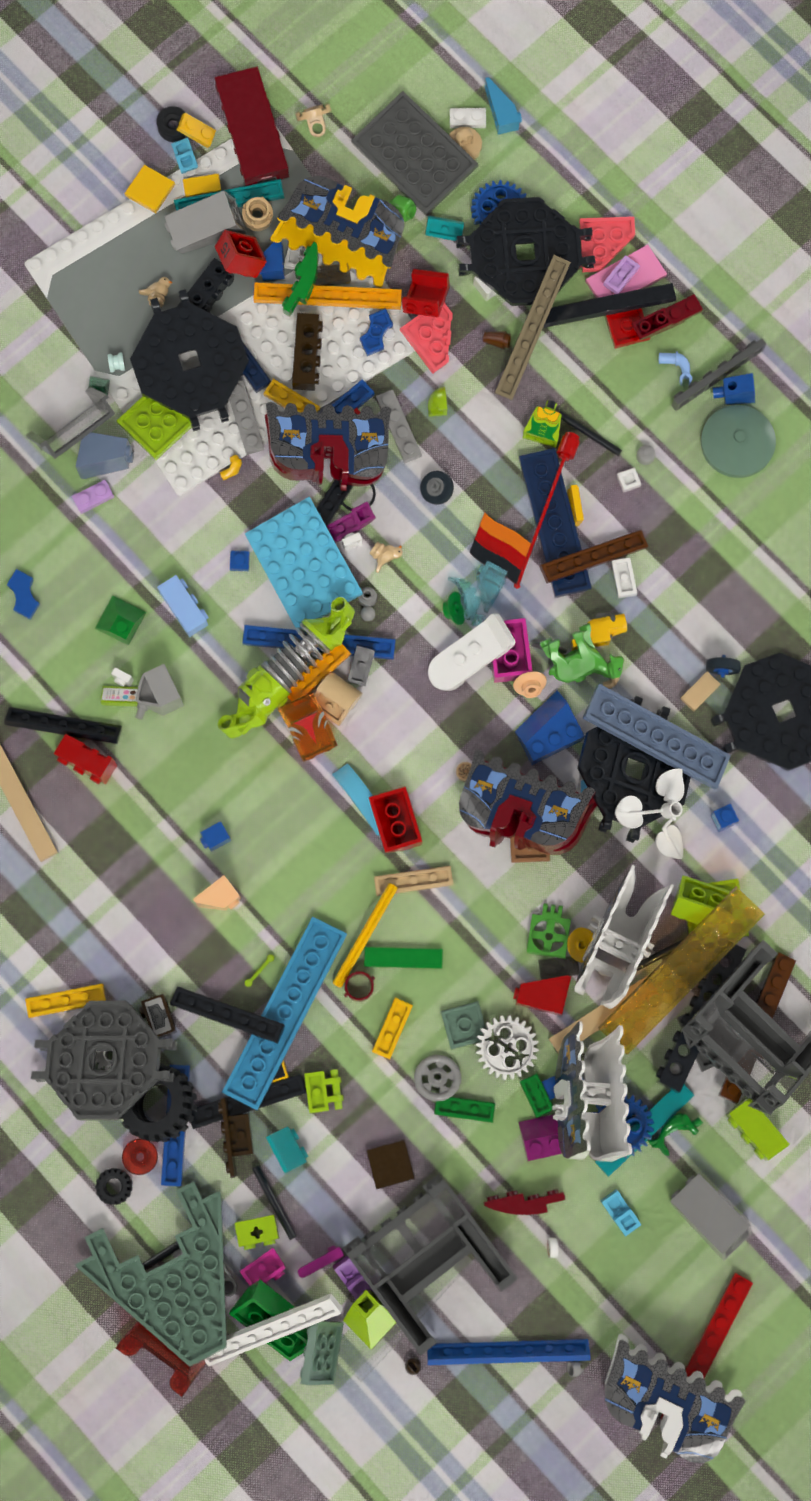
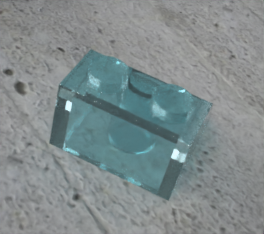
[476,561,508,614]

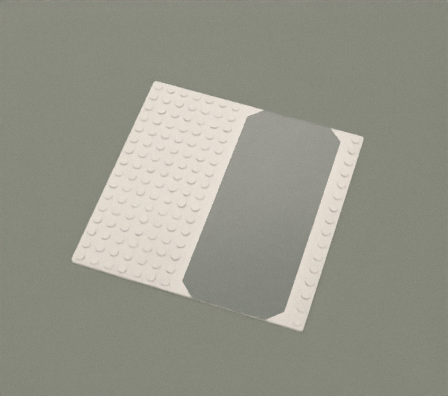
[24,126,415,496]

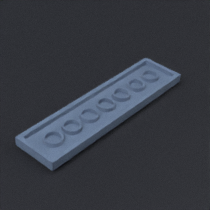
[583,684,731,790]

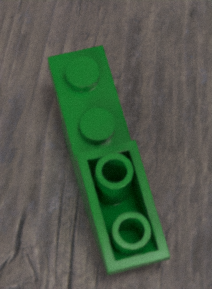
[282,242,319,317]

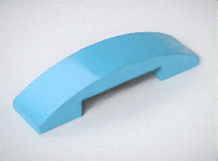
[332,763,380,836]

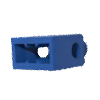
[713,373,755,405]

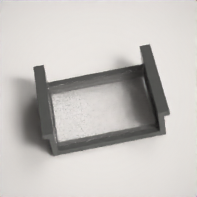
[25,387,115,459]

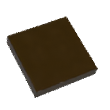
[366,1140,415,1190]

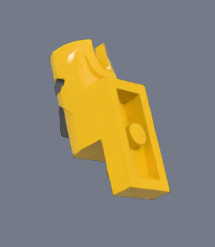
[571,613,627,651]

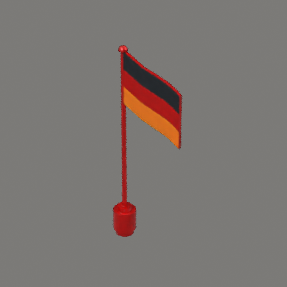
[470,432,580,589]

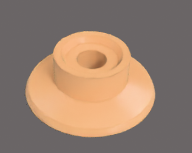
[513,671,547,698]

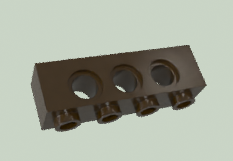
[292,313,323,391]

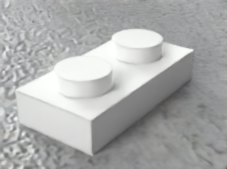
[450,108,486,128]
[611,558,637,598]

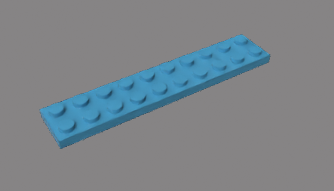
[222,917,347,1111]

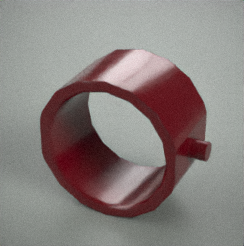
[343,971,375,1002]

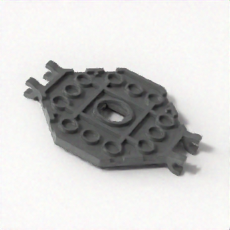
[31,1000,177,1121]

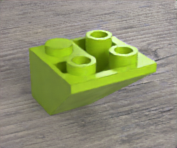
[343,1290,396,1350]

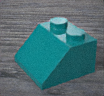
[266,1126,309,1174]

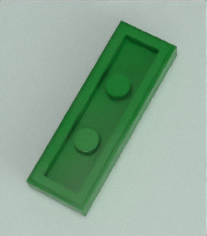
[434,1097,496,1123]

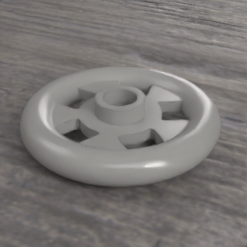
[414,1055,461,1101]

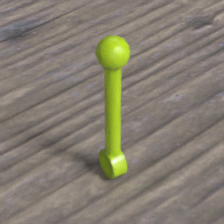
[245,954,275,987]

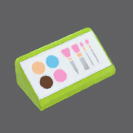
[101,686,138,707]

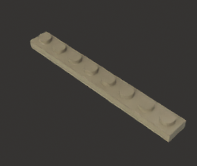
[495,255,571,400]

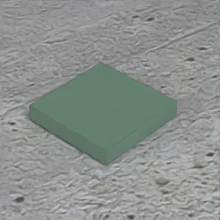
[441,1001,489,1050]

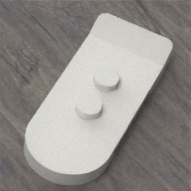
[428,613,516,691]

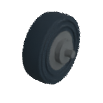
[420,471,454,505]

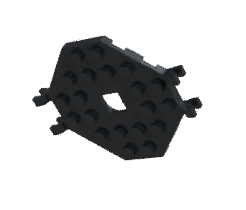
[456,197,595,306]
[130,289,249,432]
[711,652,811,771]
[577,696,691,843]

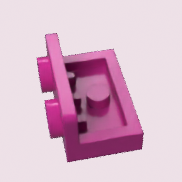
[240,1248,287,1286]

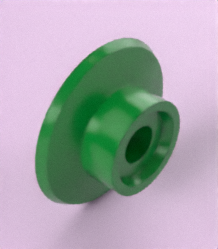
[443,591,466,625]

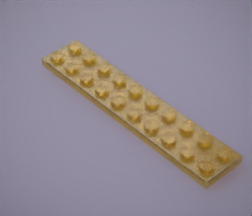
[598,886,765,1055]

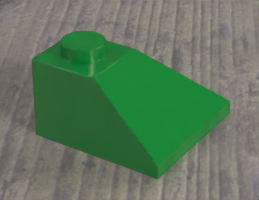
[95,596,146,645]

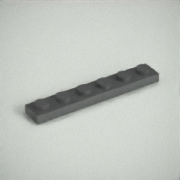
[671,338,766,411]

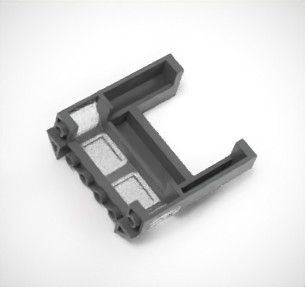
[682,940,811,1115]
[342,1174,518,1356]

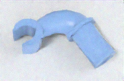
[659,351,692,386]

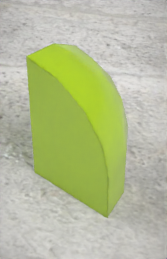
[428,386,447,417]

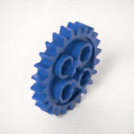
[471,180,526,226]
[592,1094,654,1158]

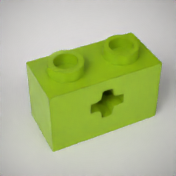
[234,1214,279,1250]

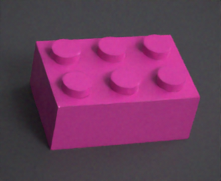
[491,618,533,683]

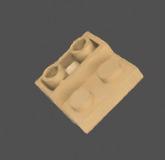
[308,672,363,726]

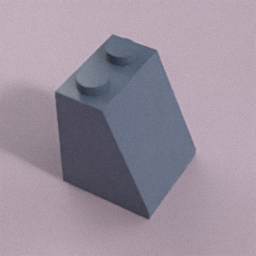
[76,432,134,479]

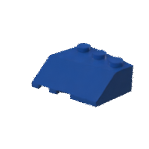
[515,690,585,765]

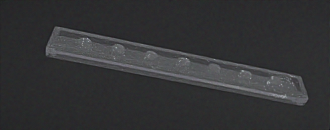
[347,1256,473,1382]

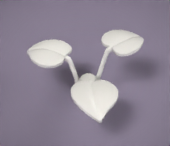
[615,769,684,859]

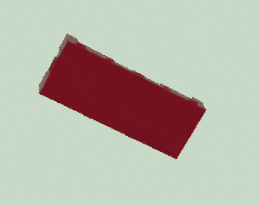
[214,66,289,186]

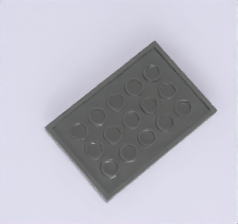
[351,91,478,216]

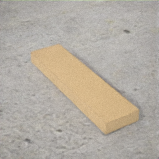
[374,866,453,896]

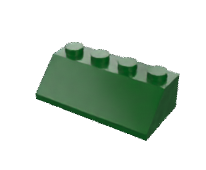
[229,1280,308,1361]

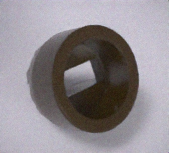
[405,1358,421,1375]

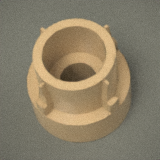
[242,197,273,231]

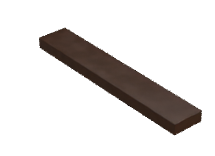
[539,530,648,584]

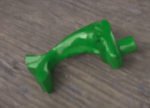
[648,1113,703,1156]

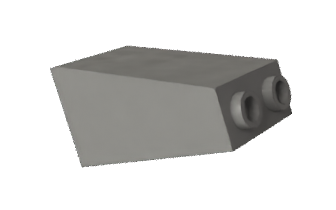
[165,191,247,254]
[670,1174,752,1261]

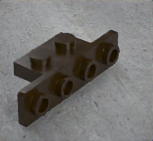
[218,1096,254,1178]

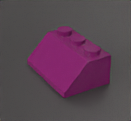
[518,1114,562,1161]

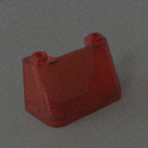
[116,1321,206,1397]

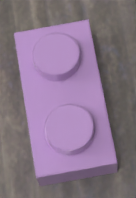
[603,255,640,294]
[72,480,114,514]

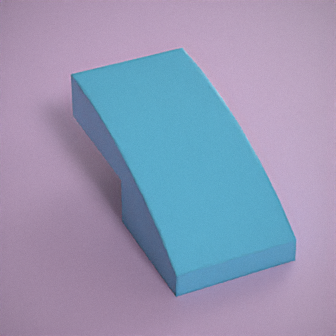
[171,138,199,174]
[600,1190,641,1237]

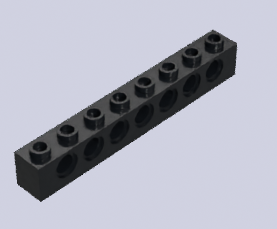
[655,939,746,1093]

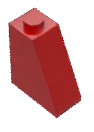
[513,975,572,1016]

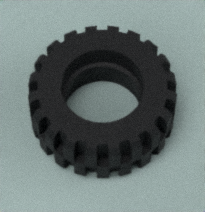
[119,1064,197,1142]

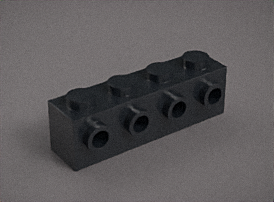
[177,258,234,313]

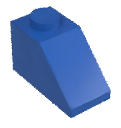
[260,241,285,281]

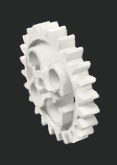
[475,1015,539,1080]

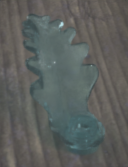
[448,577,486,627]

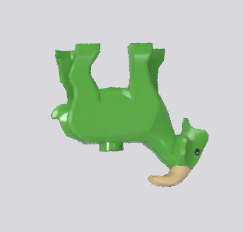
[540,623,624,689]

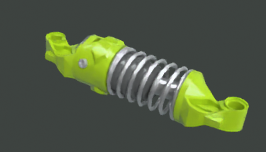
[217,597,355,739]

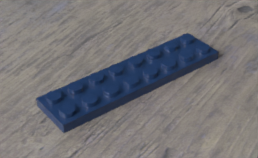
[518,448,592,598]

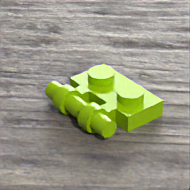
[304,1069,344,1114]

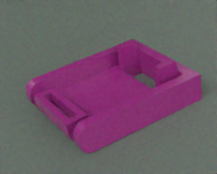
[297,1245,345,1278]

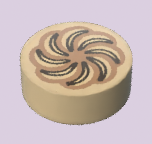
[456,762,471,782]

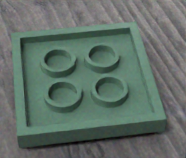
[300,1321,344,1385]

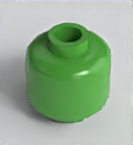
[389,195,416,222]

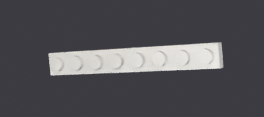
[204,1294,342,1366]

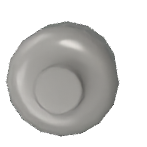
[636,445,656,465]

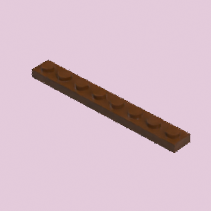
[718,952,796,1104]

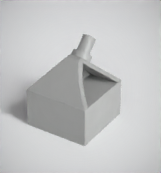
[135,664,184,720]

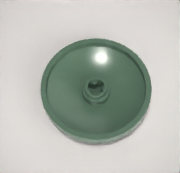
[701,405,776,478]

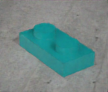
[426,216,465,241]

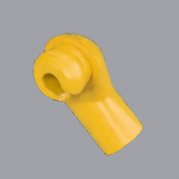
[219,455,242,481]

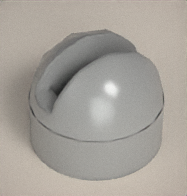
[567,1361,584,1377]

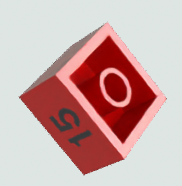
[215,230,267,278]

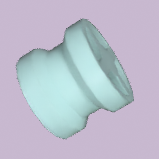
[107,352,125,373]

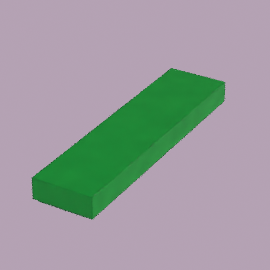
[364,947,443,969]

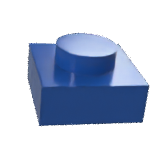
[230,551,250,571]

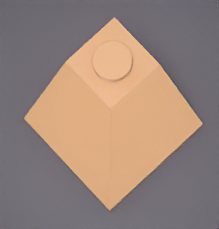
[193,875,241,910]

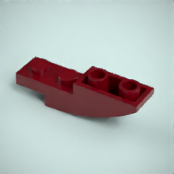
[632,294,703,340]
[483,1189,566,1215]

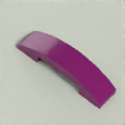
[327,501,376,543]

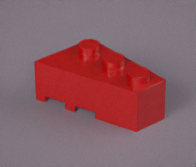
[53,734,117,785]

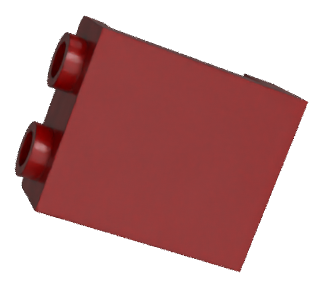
[402,269,450,317]

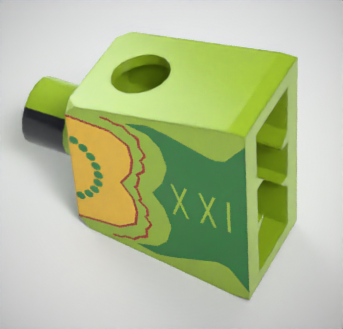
[522,400,562,448]

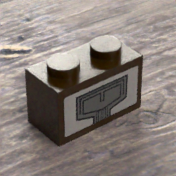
[139,994,177,1038]

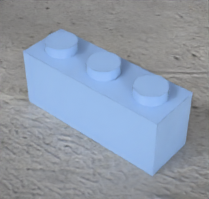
[157,575,209,638]

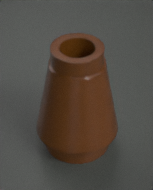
[483,331,511,349]

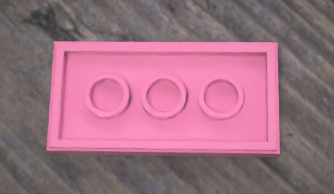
[585,245,667,298]

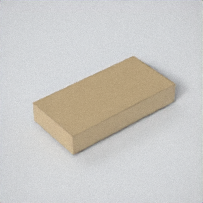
[680,672,721,712]

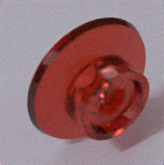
[122,1139,158,1175]

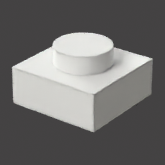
[342,533,363,551]
[111,668,134,687]

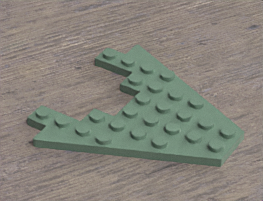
[75,1182,227,1367]

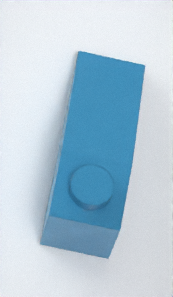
[484,77,522,135]

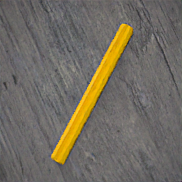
[333,883,398,988]

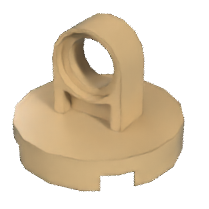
[295,103,331,137]
[449,127,482,160]

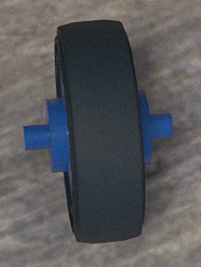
[706,655,741,678]

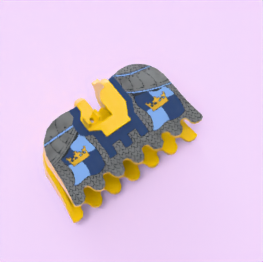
[270,176,405,288]

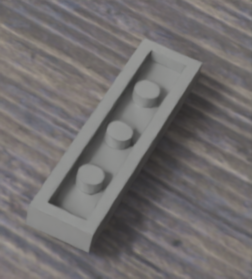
[229,380,264,455]
[376,389,422,464]

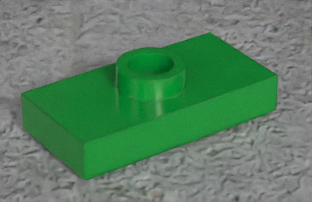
[519,1073,553,1118]

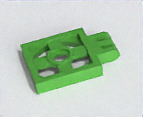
[527,903,571,959]

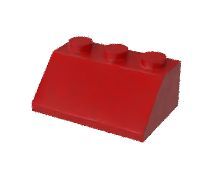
[368,786,423,853]

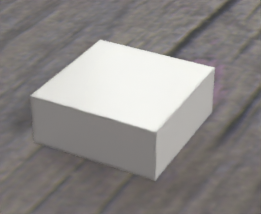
[617,468,641,493]

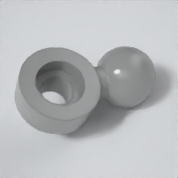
[358,587,377,621]

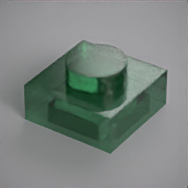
[88,376,110,396]

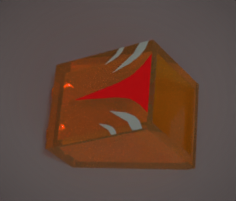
[277,692,338,762]

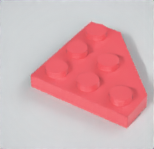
[579,217,635,272]
[399,302,453,374]

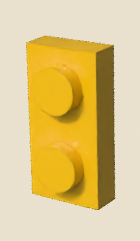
[177,113,216,148]

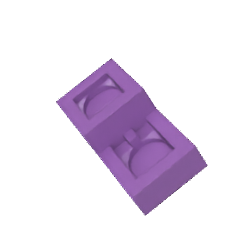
[332,1256,373,1300]

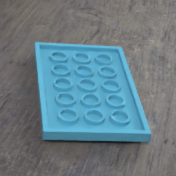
[245,496,363,629]

